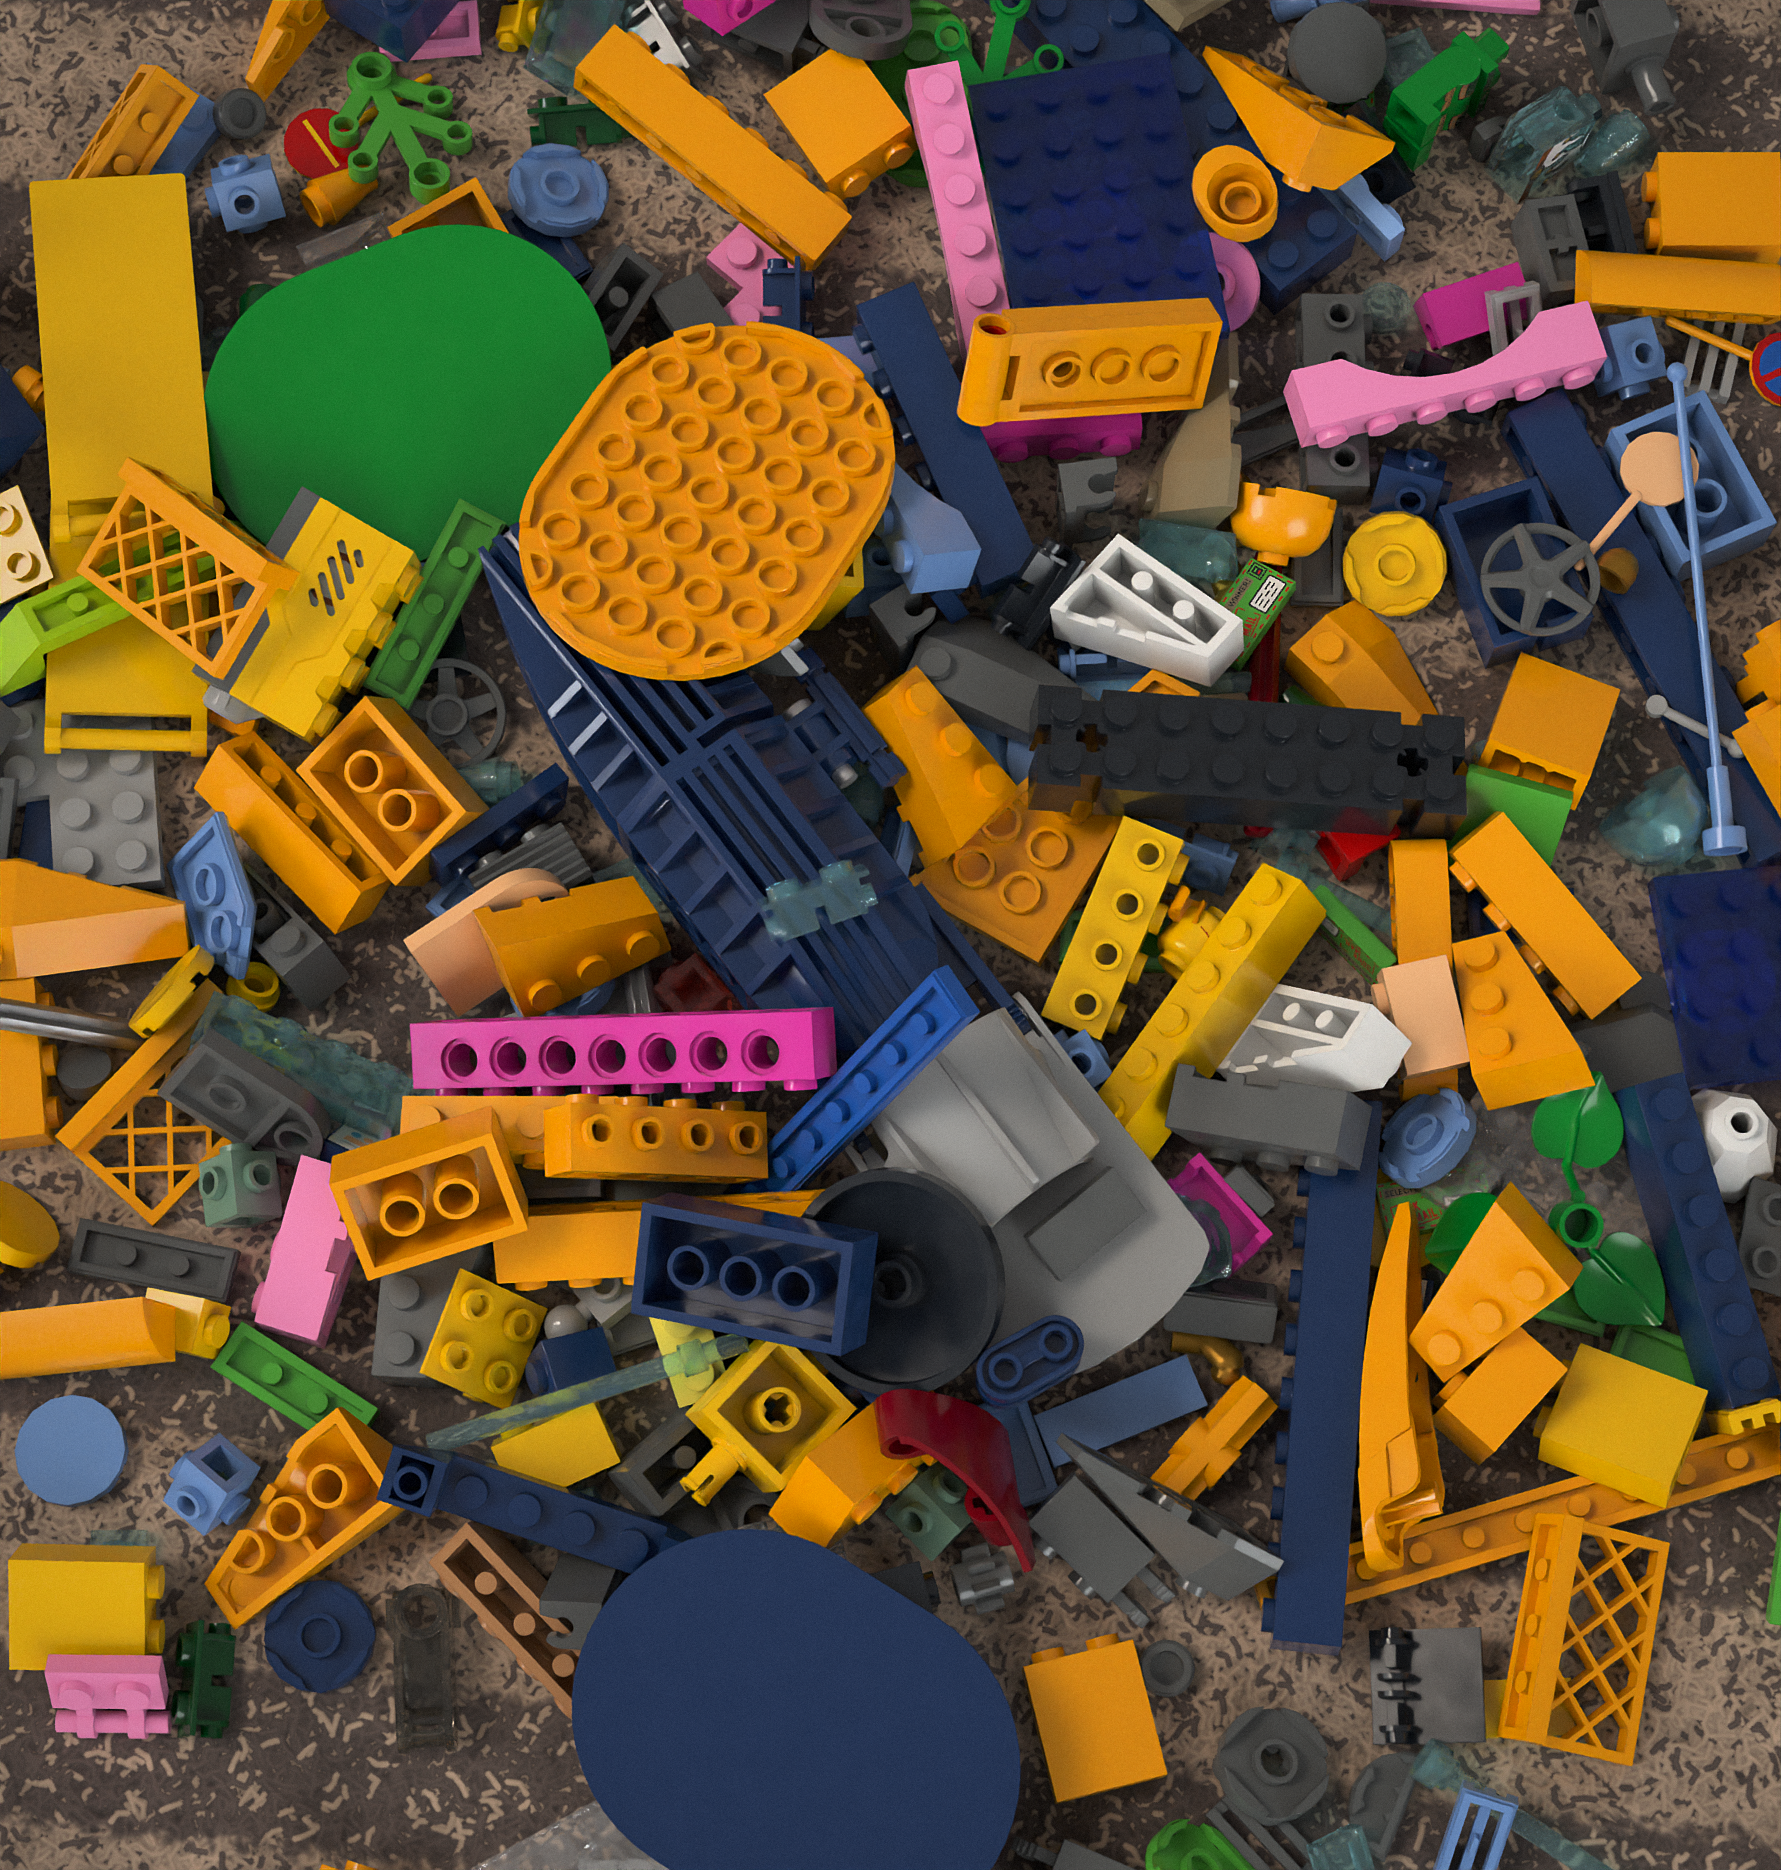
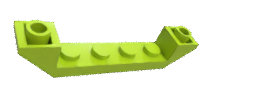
[0,520,266,697]

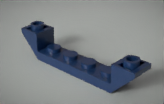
[376,1444,695,1574]

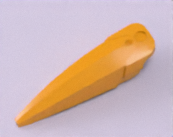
[1358,1201,1445,1572]

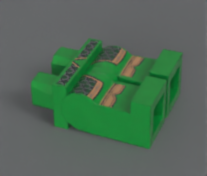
[1382,27,1510,171]

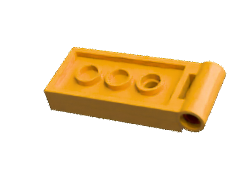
[957,298,1223,426]

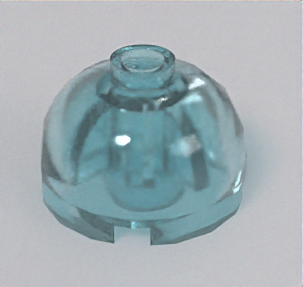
[1599,765,1708,867]

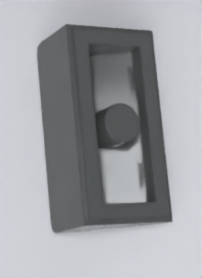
[1163,1274,1278,1344]

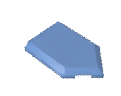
[167,812,257,980]

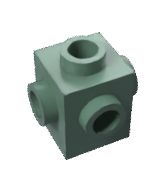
[199,1143,282,1228]
[885,1461,973,1562]

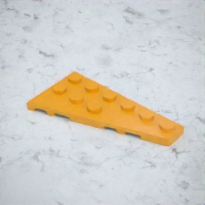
[909,669,1201,967]

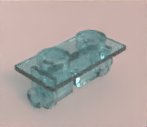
[1133,518,1239,583]
[756,859,878,942]

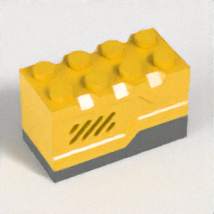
[191,486,424,747]

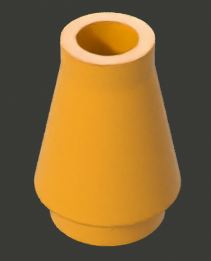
[299,164,378,227]

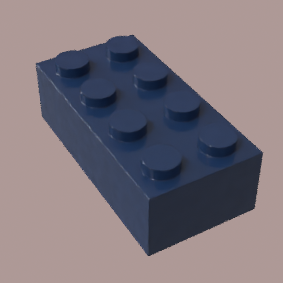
[630,1192,879,1356]

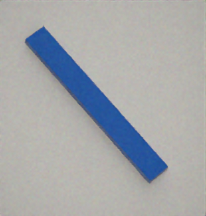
[727,965,980,1195]

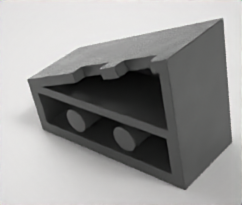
[1165,1063,1372,1176]
[371,1242,494,1388]

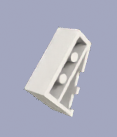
[1050,534,1244,687]
[1216,984,1412,1092]

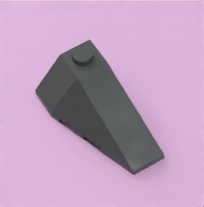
[1056,1433,1284,1601]

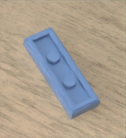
[1033,1355,1208,1469]

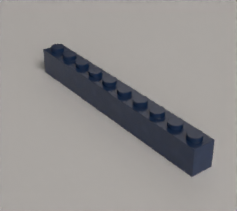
[1500,388,1781,876]
[1261,1099,1383,1656]

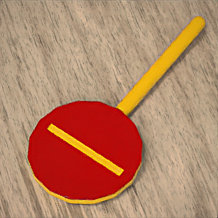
[284,73,432,179]

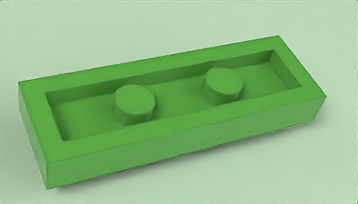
[211,1321,381,1431]

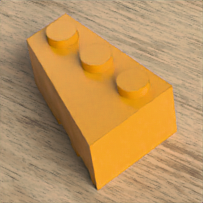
[860,665,1018,869]
[473,876,671,1017]

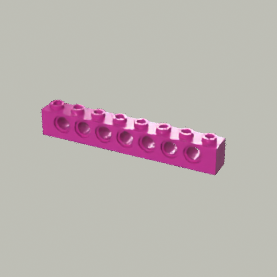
[410,1007,837,1096]

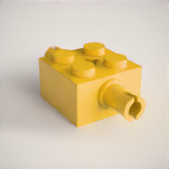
[680,1339,857,1507]

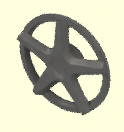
[1480,523,1600,636]
[401,658,507,774]

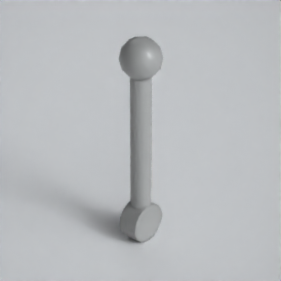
[1645,695,1745,759]

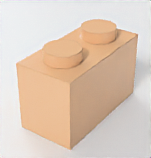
[1371,955,1470,1081]

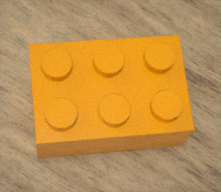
[296,696,490,886]
[329,1105,528,1281]

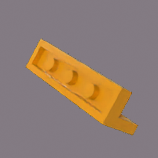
[67,64,199,179]

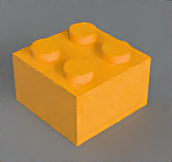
[1432,1327,1568,1466]

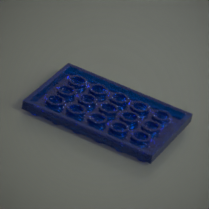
[968,52,1230,340]

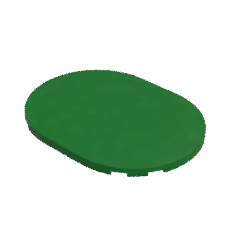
[204,224,613,563]

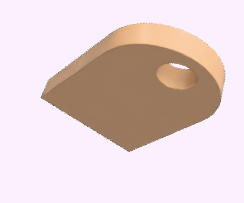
[403,868,569,1017]

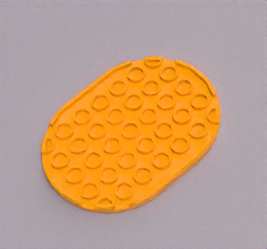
[519,321,895,681]

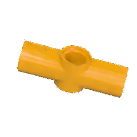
[1150,1375,1278,1501]

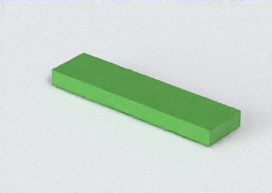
[362,498,507,710]

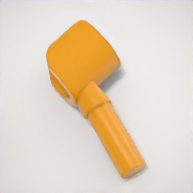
[1161,885,1207,924]

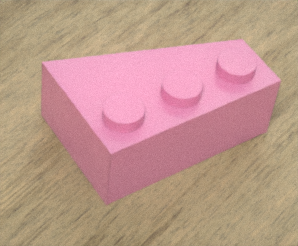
[251,1155,357,1349]

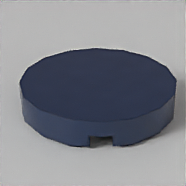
[264,1580,377,1693]

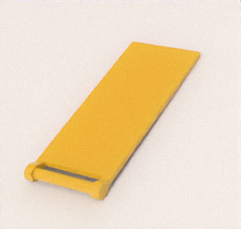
[29,173,214,544]
[44,371,210,757]

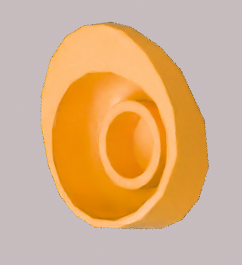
[1192,145,1279,242]

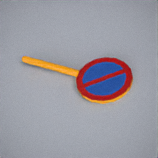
[1664,315,1781,406]

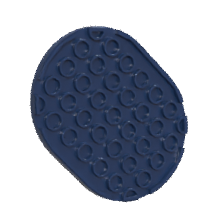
[572,1529,1021,1870]

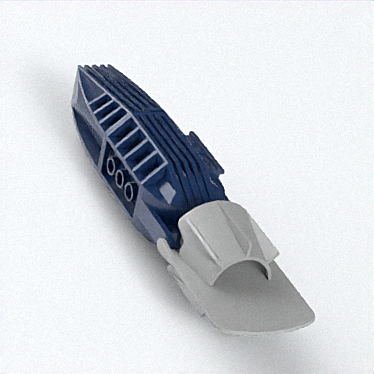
[478,522,1210,1375]

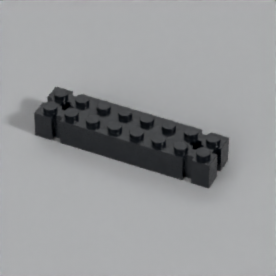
[1028,684,1467,841]

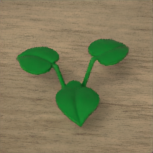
[1425,1070,1665,1326]

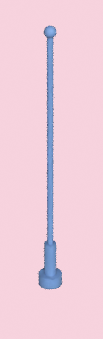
[1666,362,1748,856]

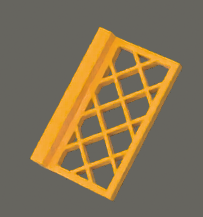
[76,457,300,680]
[55,978,304,1227]
[1497,1513,1670,1767]

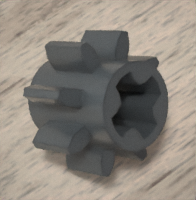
[949,1542,1015,1615]

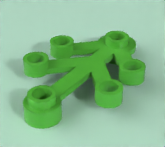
[329,52,473,205]

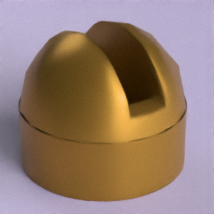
[1596,547,1639,594]

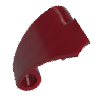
[873,1389,1036,1573]

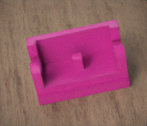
[1413,262,1528,350]
[1167,1152,1273,1278]

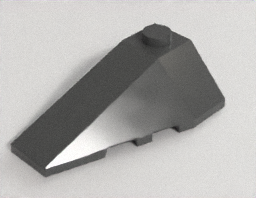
[906,614,1098,745]

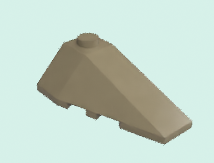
[1138,332,1242,541]

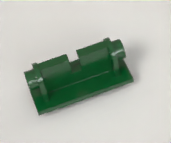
[527,97,632,147]
[170,1620,236,1739]

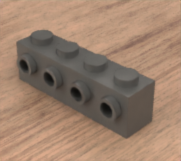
[1294,293,1378,505]

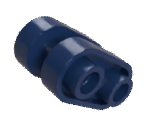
[976,1315,1084,1410]

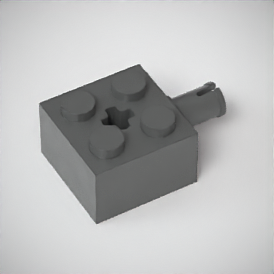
[1569,0,1679,116]

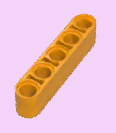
[1388,839,1458,1102]

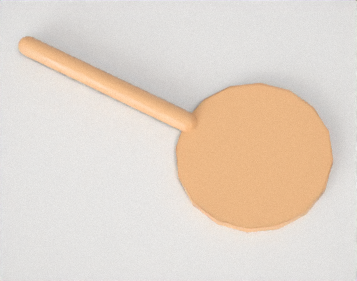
[1573,431,1699,571]

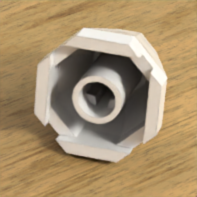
[1692,1088,1778,1203]

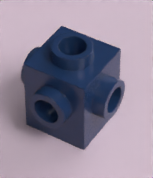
[1369,446,1453,525]

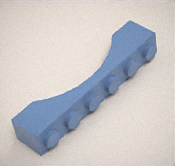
[817,336,981,594]

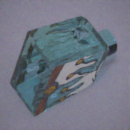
[1483,86,1602,204]

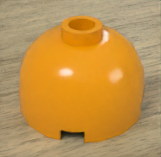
[1229,482,1337,567]

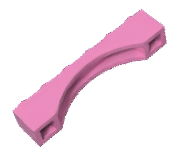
[904,60,1010,369]
[1283,300,1608,448]

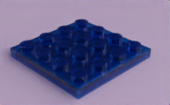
[1647,865,1781,1090]

